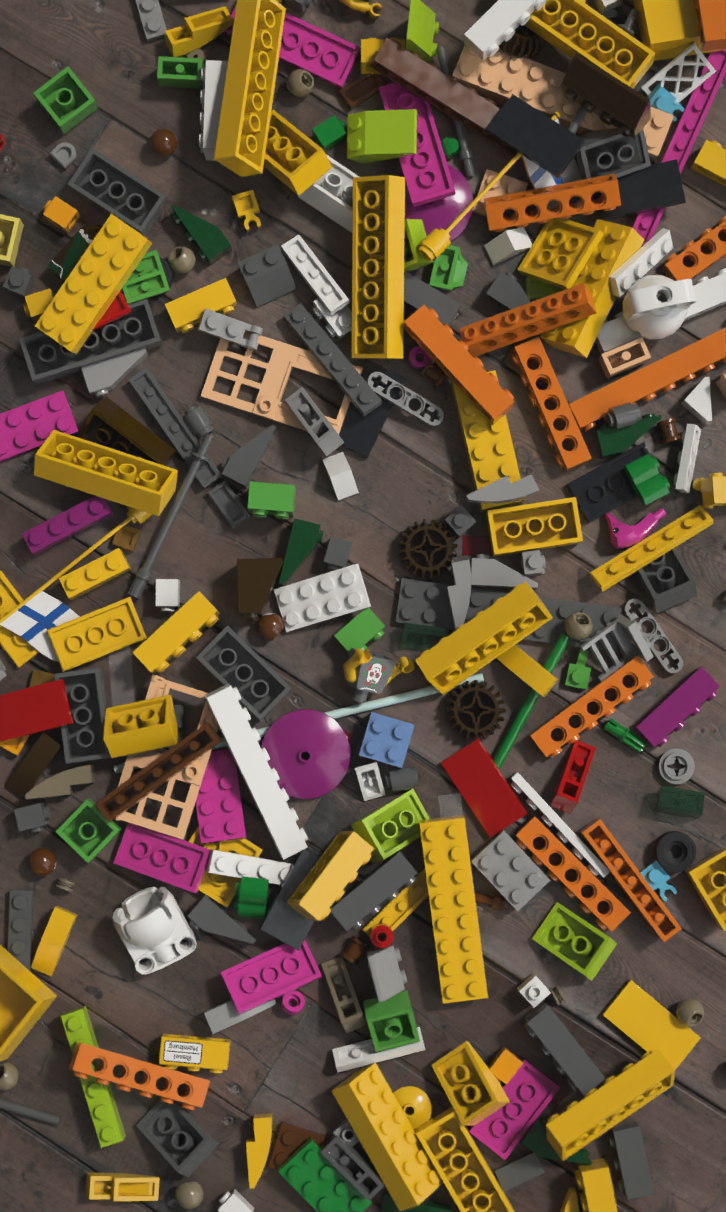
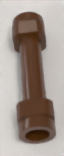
[474,892,505,910]

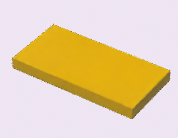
[0,570,40,668]
[47,597,147,672]
[602,979,701,1070]

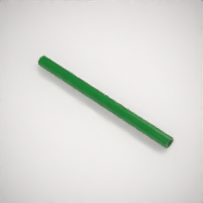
[493,633,571,770]

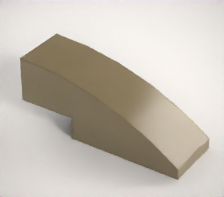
[25,765,95,799]

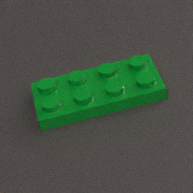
[278,1138,372,1212]

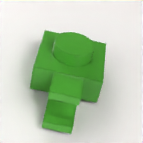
[564,649,591,690]

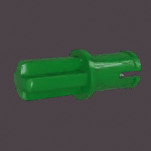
[603,718,646,753]

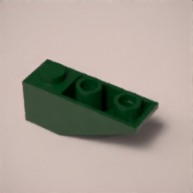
[171,205,232,265]
[594,413,662,459]
[520,1118,592,1165]

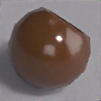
[150,129,177,157]
[256,612,285,641]
[29,848,56,876]

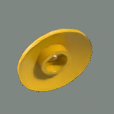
[393,1086,432,1131]

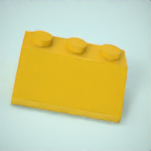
[103,695,178,758]

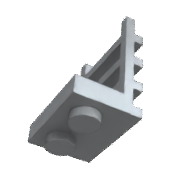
[580,614,654,682]

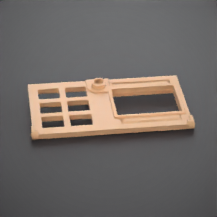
[201,332,363,434]
[115,674,219,840]

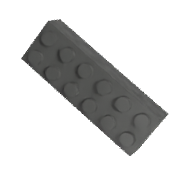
[19,299,163,385]

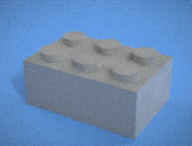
[470,830,550,911]

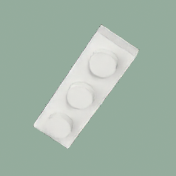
[674,424,701,494]

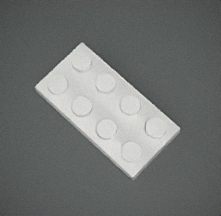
[274,564,371,632]

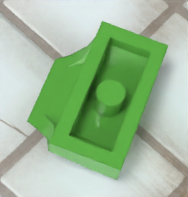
[429,245,468,291]

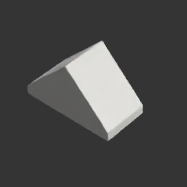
[484,227,532,266]
[681,377,712,424]
[322,452,359,501]
[355,762,386,801]

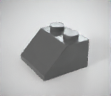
[237,244,297,308]

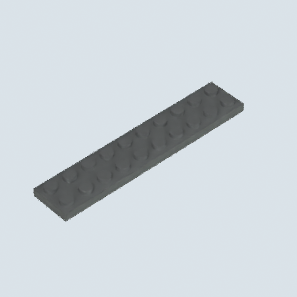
[395,578,622,652]

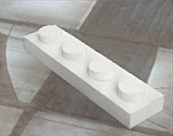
[609,228,673,297]
[281,234,349,315]
[207,849,293,885]
[332,1027,425,1072]

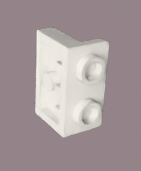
[312,299,352,340]

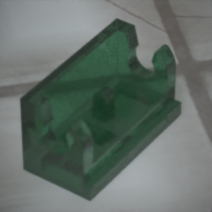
[401,623,449,651]
[654,785,705,819]

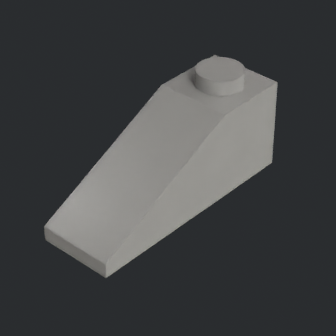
[82,348,148,398]
[285,387,345,456]
[470,554,538,589]

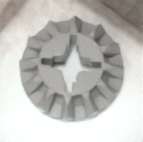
[658,748,695,784]

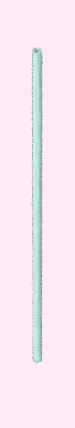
[114,673,484,774]

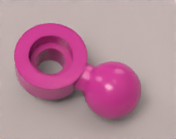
[408,346,431,369]
[281,990,305,1015]

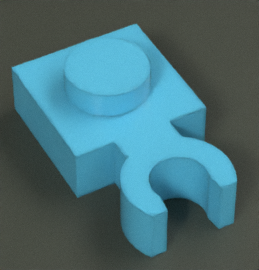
[647,84,684,121]
[640,859,677,901]

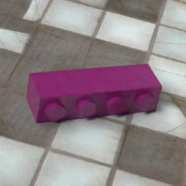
[22,496,115,556]
[633,667,720,747]

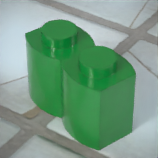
[623,454,670,507]
[234,876,269,919]

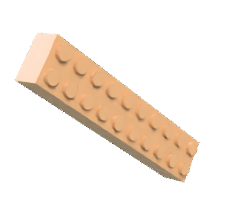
[452,45,674,163]

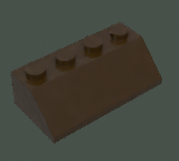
[561,53,651,139]
[77,396,176,466]

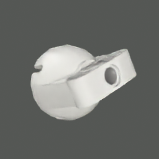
[623,275,696,339]
[113,887,196,974]

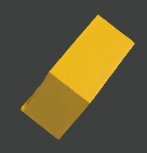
[633,0,724,61]
[0,945,57,1062]

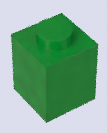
[312,115,347,153]

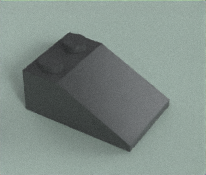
[576,128,651,180]
[627,547,697,613]
[136,1100,220,1177]

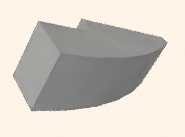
[465,474,539,504]
[446,559,471,631]
[204,999,277,1034]

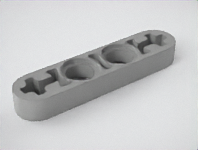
[366,372,444,426]
[624,599,683,674]

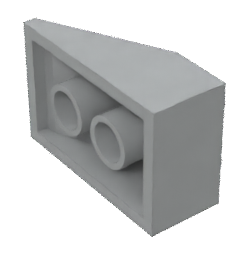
[367,943,408,1002]

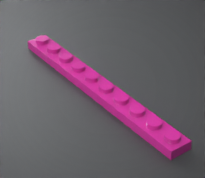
[632,48,726,247]

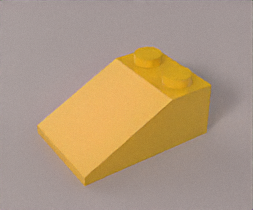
[431,1041,510,1126]

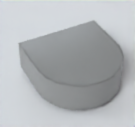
[49,142,77,170]

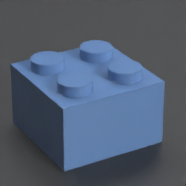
[359,712,415,768]

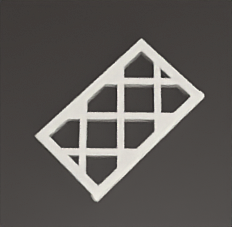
[641,42,716,103]

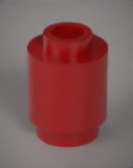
[371,923,394,948]

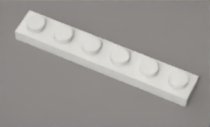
[510,772,610,878]

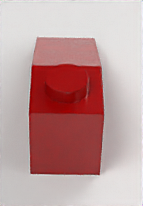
[550,740,596,814]

